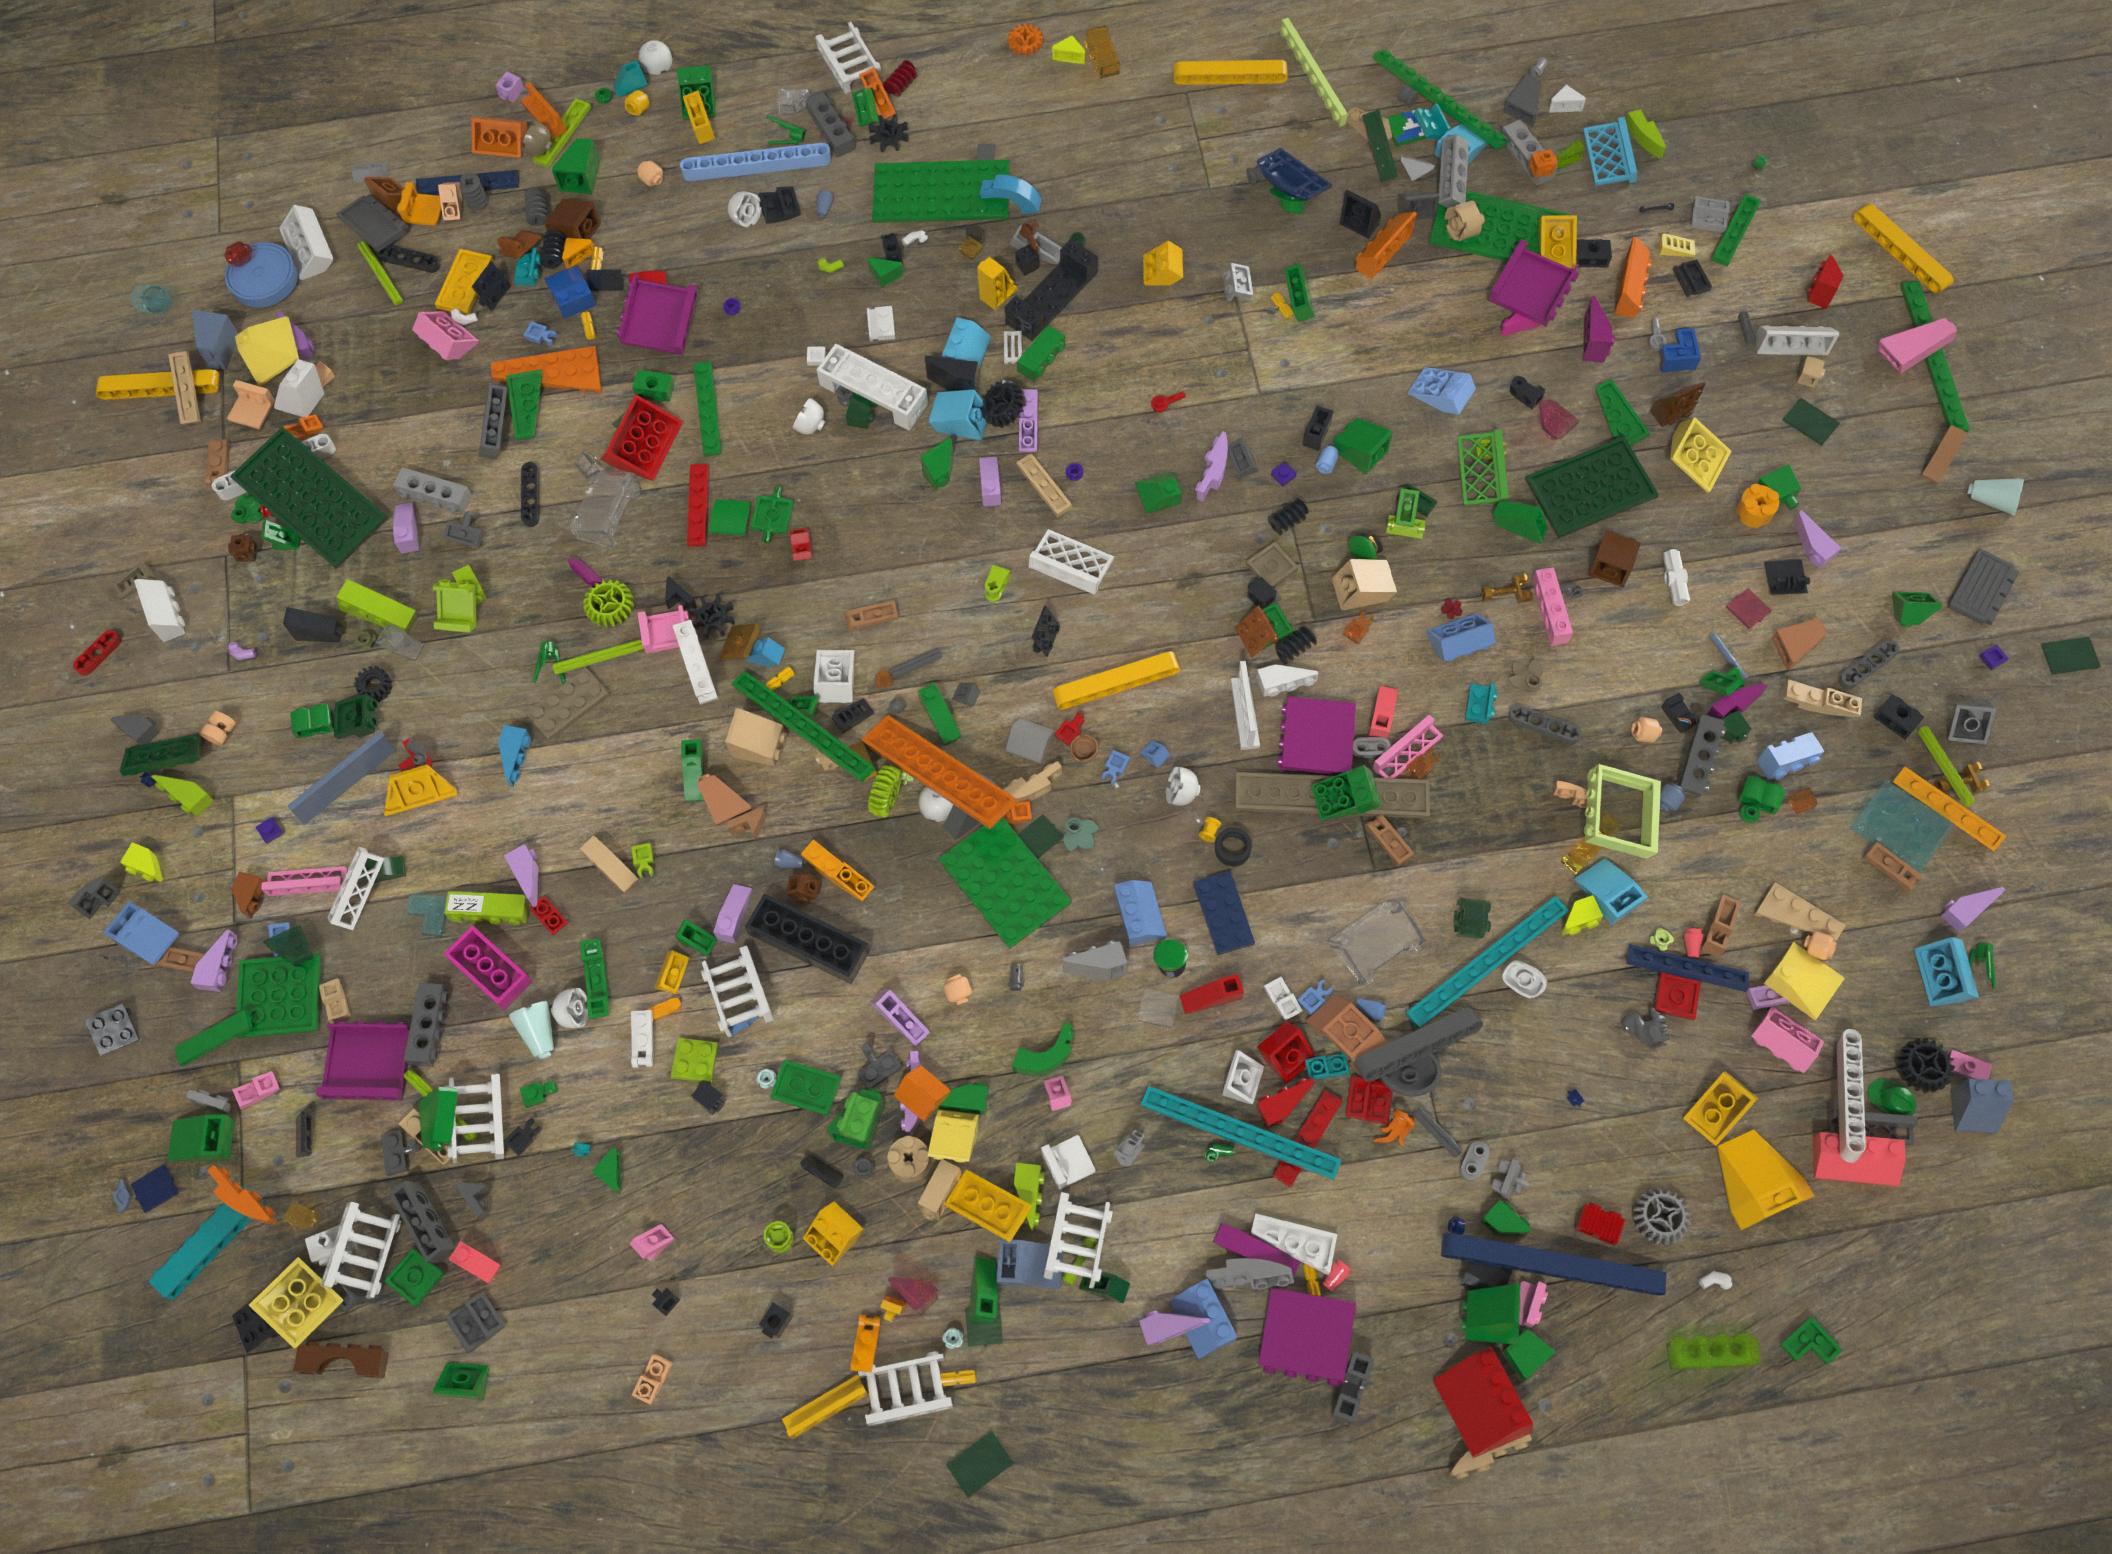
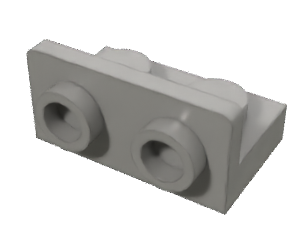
[1222,263,1253,301]

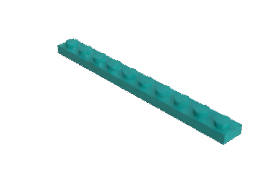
[1405,896,1569,1029]
[1141,1086,1342,1180]

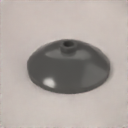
[1380,1054,1441,1097]

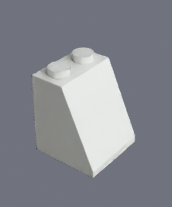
[274,359,324,417]

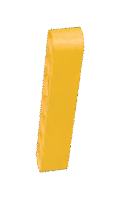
[1173,60,1288,85]
[1853,203,1954,294]
[96,369,220,400]
[1052,651,1181,710]

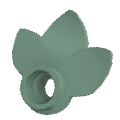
[1063,818,1099,852]

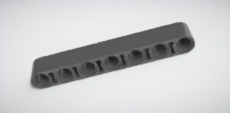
[1354,1007,1483,1082]

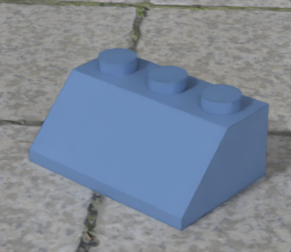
[1426,613,1496,661]
[1114,880,1167,947]
[1169,1279,1237,1360]

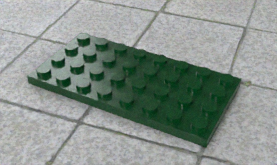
[230,426,388,569]

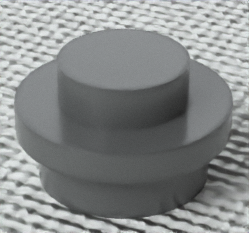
[853,1158,874,1179]

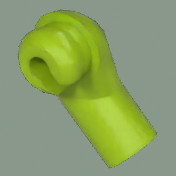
[817,258,844,273]

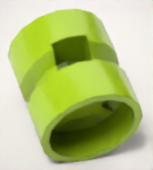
[763,1221,794,1254]

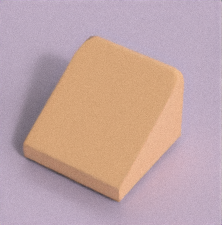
[315,361,335,388]

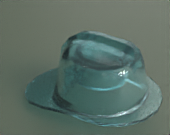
[131,284,174,314]

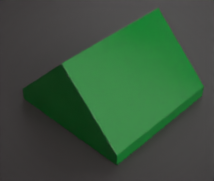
[433,1362,489,1400]

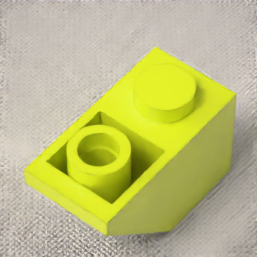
[120,842,163,882]
[1562,895,1603,935]

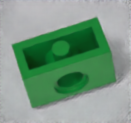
[632,370,675,402]

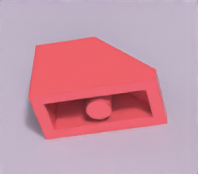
[448,1241,501,1284]

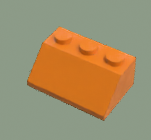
[471,116,527,158]

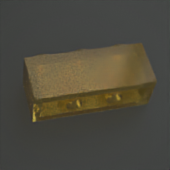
[1084,25,1120,79]

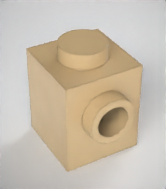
[1797,356,1825,388]

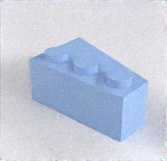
[1757,732,1824,781]

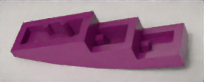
[1213,1223,1300,1278]

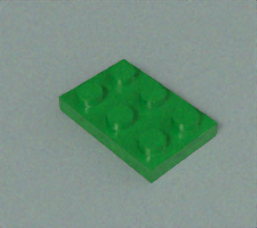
[770,1060,842,1116]

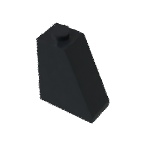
[283,607,344,642]

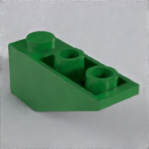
[681,739,704,802]
[968,1257,998,1323]

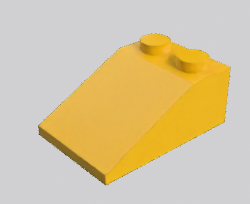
[1538,215,1577,269]
[1683,1071,1758,1146]

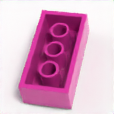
[444,925,532,1011]

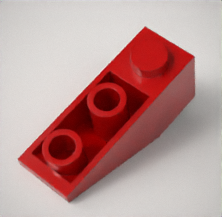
[1179,974,1244,1015]
[1256,1078,1314,1129]

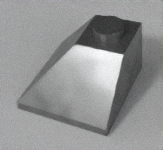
[1397,192,1440,220]
[1947,699,1996,744]

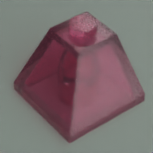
[1539,399,1580,440]
[888,1277,938,1317]

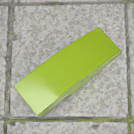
[1626,109,1666,159]

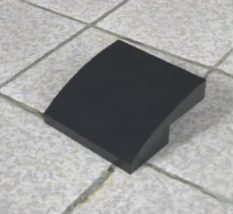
[758,186,801,224]

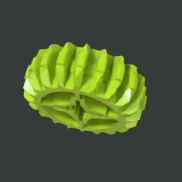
[583,579,634,628]
[868,765,902,818]

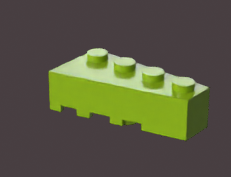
[336,579,417,635]

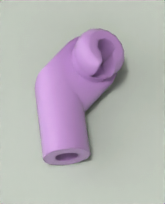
[228,642,256,660]

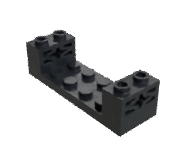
[1004,239,1098,341]

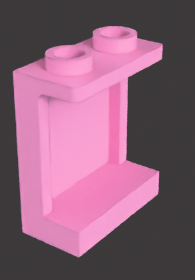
[638,605,689,654]

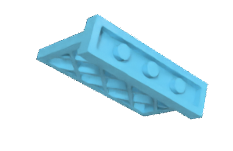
[1583,117,1637,186]

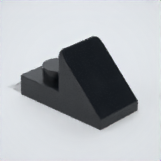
[665,576,697,609]

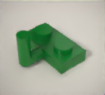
[1699,667,1745,696]

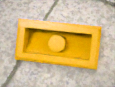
[654,950,690,994]

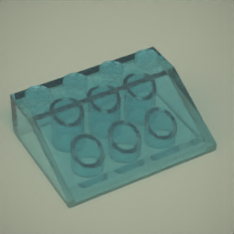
[1851,780,1955,873]

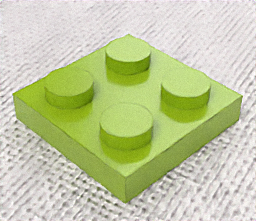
[670,1038,719,1083]

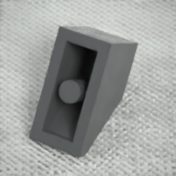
[110,714,160,745]

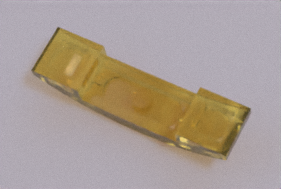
[1561,814,1622,874]

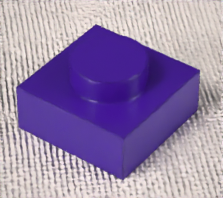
[1271,462,1297,487]
[1979,644,2009,670]
[256,817,284,844]

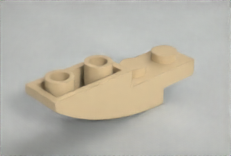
[1783,679,1862,717]
[1003,761,1062,802]
[1449,1434,1532,1480]

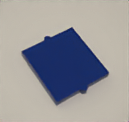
[131,1165,179,1213]

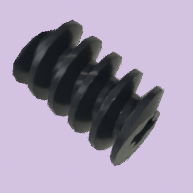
[539,230,567,269]
[1268,498,1308,535]
[1275,626,1317,665]

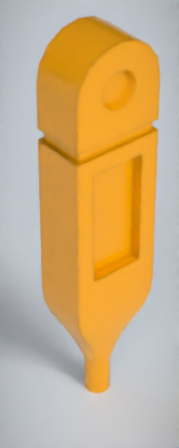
[629,998,682,1026]

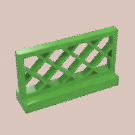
[1458,429,1509,506]

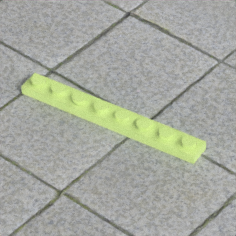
[1280,18,1348,127]

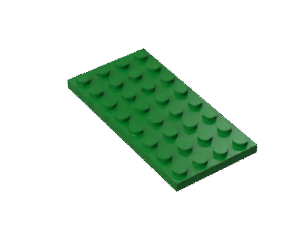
[872,160,1010,223]
[1429,190,1579,262]

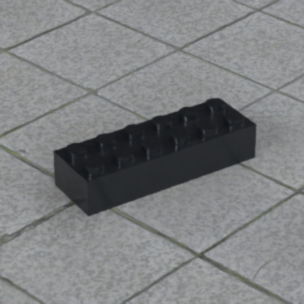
[745,893,870,985]

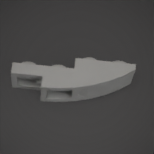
[1206,1258,1294,1290]

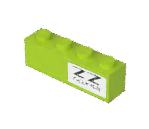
[444,891,530,926]

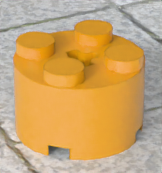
[1736,484,1779,528]

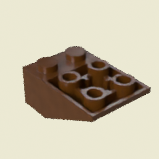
[1650,382,1706,427]

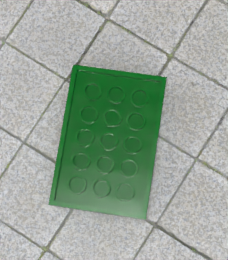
[938,817,1072,950]

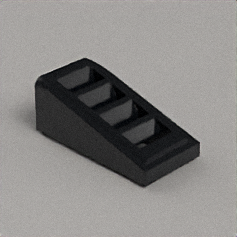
[831,698,874,734]

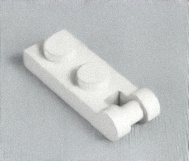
[631,1010,654,1068]

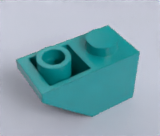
[613,60,648,97]

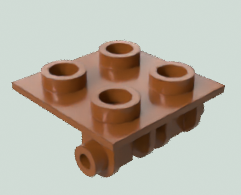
[497,230,541,260]
[1235,605,1278,658]

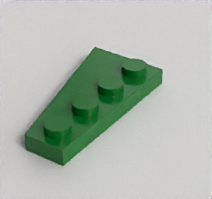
[506,370,543,441]
[1595,379,1650,446]

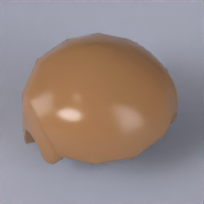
[1070,734,1099,763]

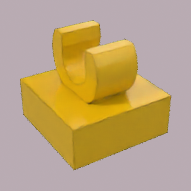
[880,1296,907,1322]

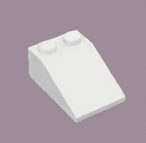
[814,650,854,703]

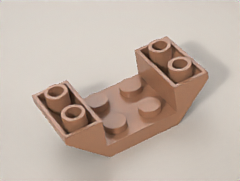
[1306,994,1388,1078]

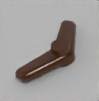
[1019,219,1040,252]

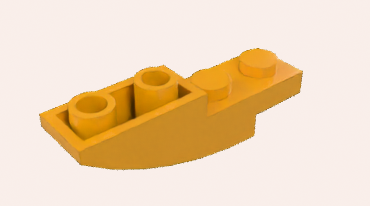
[801,839,875,902]

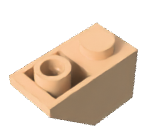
[438,182,462,220]

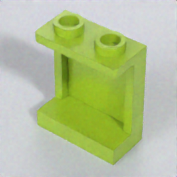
[433,579,477,633]

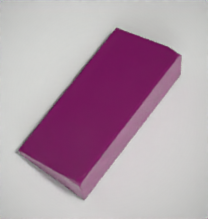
[568,558,602,588]

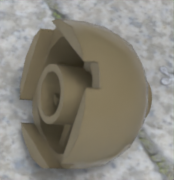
[521,120,553,156]

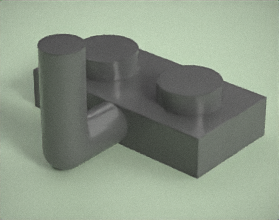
[443,511,484,548]
[857,1043,903,1089]
[381,1130,421,1176]

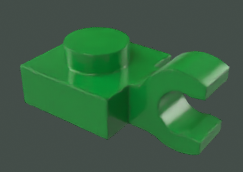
[520,1081,558,1108]

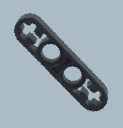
[375,245,441,273]
[521,462,539,527]

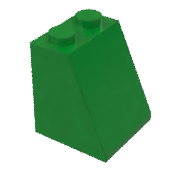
[551,138,600,194]
[1333,418,1393,475]
[827,1088,885,1151]
[1462,1284,1520,1345]

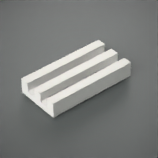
[1004,331,1022,364]

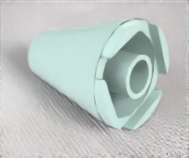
[1968,478,2024,515]
[509,1001,554,1060]

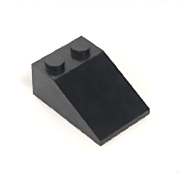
[1339,189,1381,239]
[925,356,980,393]

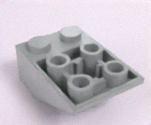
[1063,941,1127,981]

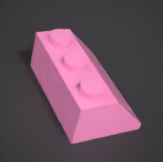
[412,311,479,360]
[1751,1006,1824,1073]

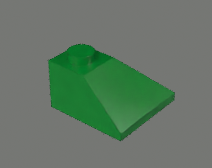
[920,437,954,490]
[1135,472,1181,514]
[1892,591,1942,627]

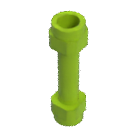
[1062,1237,1098,1285]

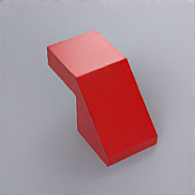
[790,527,812,561]

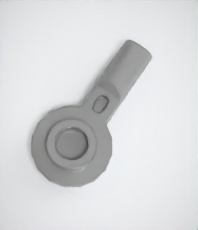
[1649,318,1667,351]

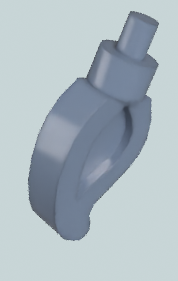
[113,1179,131,1213]

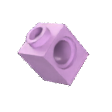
[495,72,524,102]

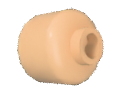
[637,161,663,187]
[1631,717,1662,743]
[1804,931,1837,960]
[943,974,972,1005]

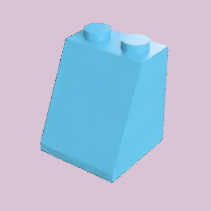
[929,390,987,440]

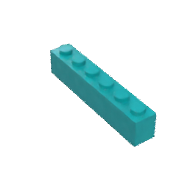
[148,1185,267,1301]

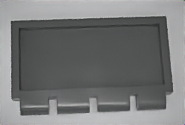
[336,194,408,252]
[1948,548,2019,625]

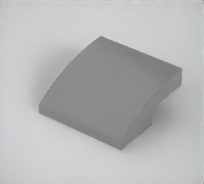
[1691,196,1730,233]

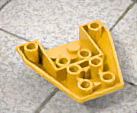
[1717,1130,1815,1230]

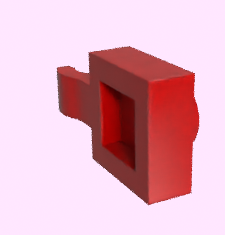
[1055,713,1085,747]

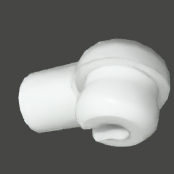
[901,230,928,247]
[451,309,478,325]
[1698,1271,1732,1289]

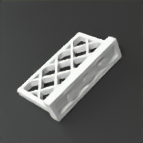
[1029,529,1114,595]
[1231,661,1260,750]

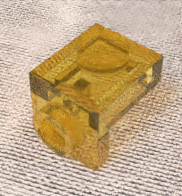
[282,1201,318,1231]

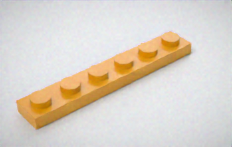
[1892,766,2006,852]

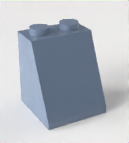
[192,310,239,370]
[1950,1079,2013,1133]

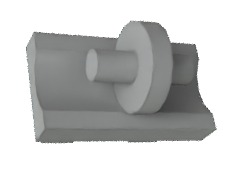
[1113,1130,1145,1166]
[1491,1159,1529,1201]

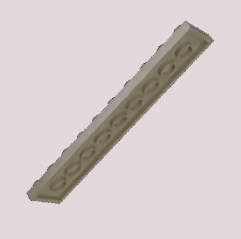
[1235,772,1430,819]

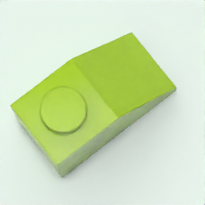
[452,565,487,605]

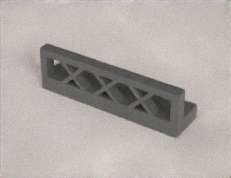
[1827,1110,1918,1146]

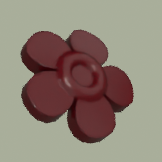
[1441,599,1463,619]

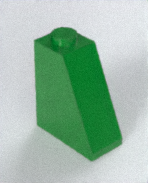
[1492,501,1548,543]
[418,1087,458,1151]

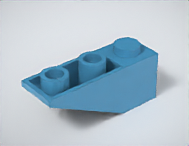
[498,725,531,788]

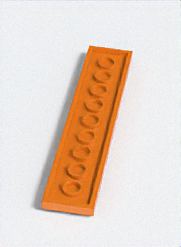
[861,715,1017,829]

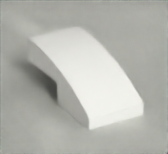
[1263,977,1302,1021]

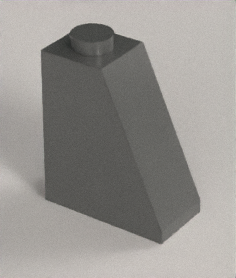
[1504,74,1541,127]
[944,805,980,840]

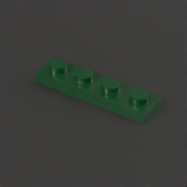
[1362,110,1398,183]

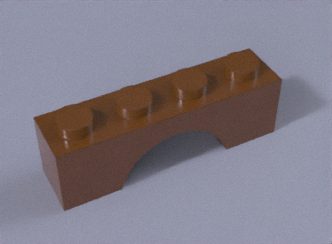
[293,1342,389,1378]

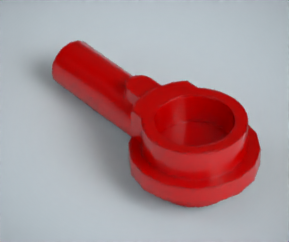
[1151,391,1185,413]

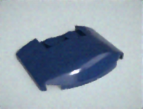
[1257,148,1332,200]

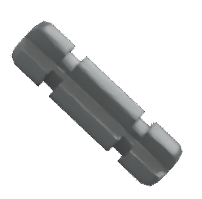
[1738,311,1757,344]

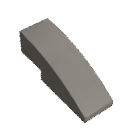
[1009,225,1062,264]

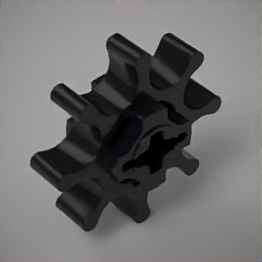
[868,114,909,152]
[689,594,735,639]

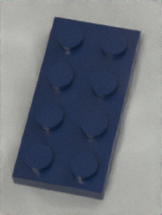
[1193,871,1255,956]

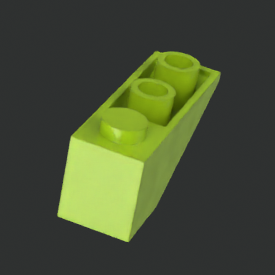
[151,775,214,817]
[1014,1163,1045,1231]

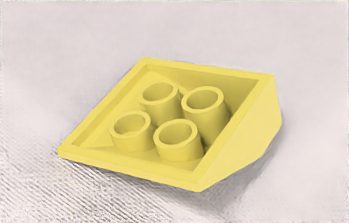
[235,316,299,386]
[1670,417,1731,493]
[1764,942,1845,1020]
[249,1257,344,1349]

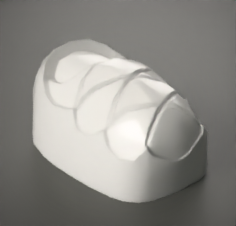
[1502,960,1547,998]

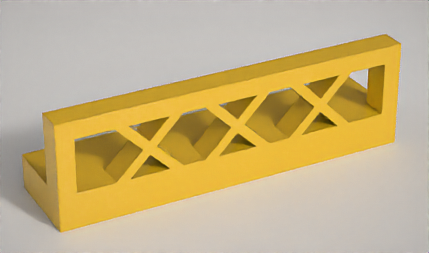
[782,1375,868,1439]

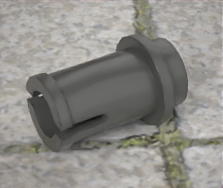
[1008,964,1024,991]

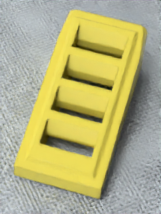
[1659,234,1695,257]

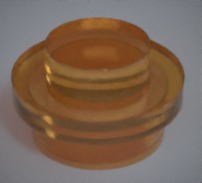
[874,671,893,688]

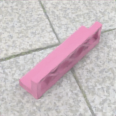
[1372,715,1444,779]
[262,866,347,896]

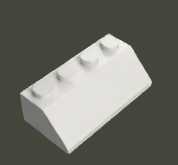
[279,205,333,280]
[1755,325,1839,355]

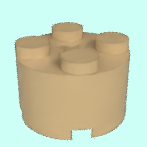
[1445,200,1485,241]
[887,1136,931,1182]

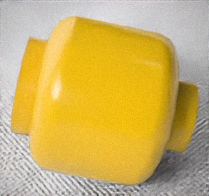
[625,90,650,116]

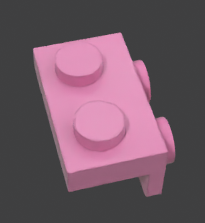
[1519,1281,1548,1329]

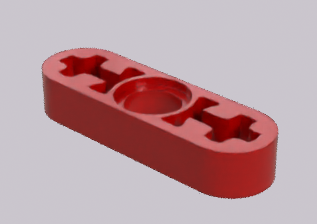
[73,630,121,676]

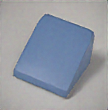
[1140,740,1169,767]

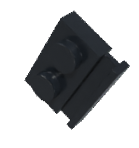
[1673,259,1712,297]

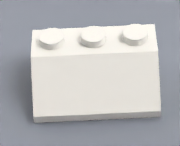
[134,579,185,642]

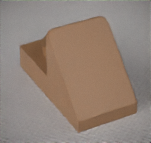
[726,807,766,840]

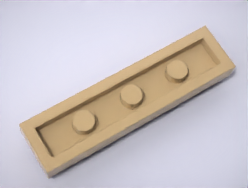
[168,351,201,425]
[1016,453,1072,517]

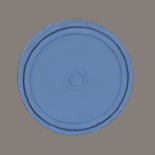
[225,242,298,308]

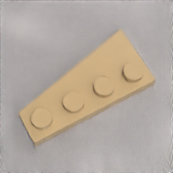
[1754,882,1846,942]

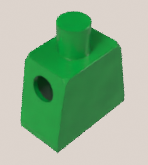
[1756,464,1801,510]
[1503,1329,1555,1382]

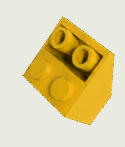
[1143,240,1183,286]
[803,1201,864,1267]

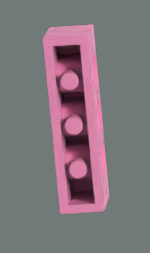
[1532,567,1573,646]

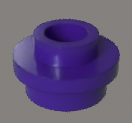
[723,298,741,315]
[1066,463,1084,481]

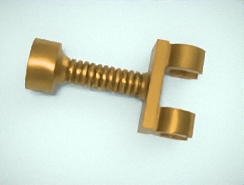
[1481,574,1533,603]
[1934,762,1991,793]

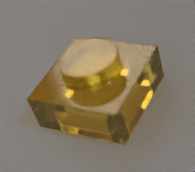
[959,237,983,260]

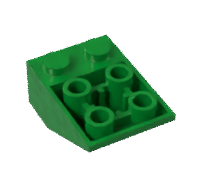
[676,65,716,120]
[1311,765,1382,821]
[167,1114,235,1162]

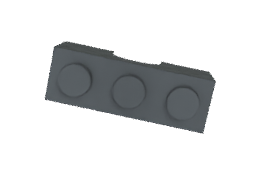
[1331,1352,1374,1425]

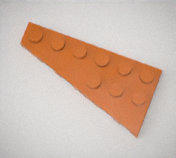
[491,346,602,393]

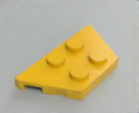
[384,765,458,816]

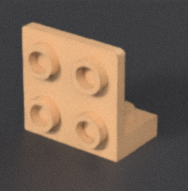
[227,380,275,429]

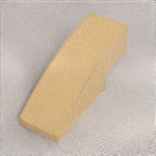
[580,835,638,893]

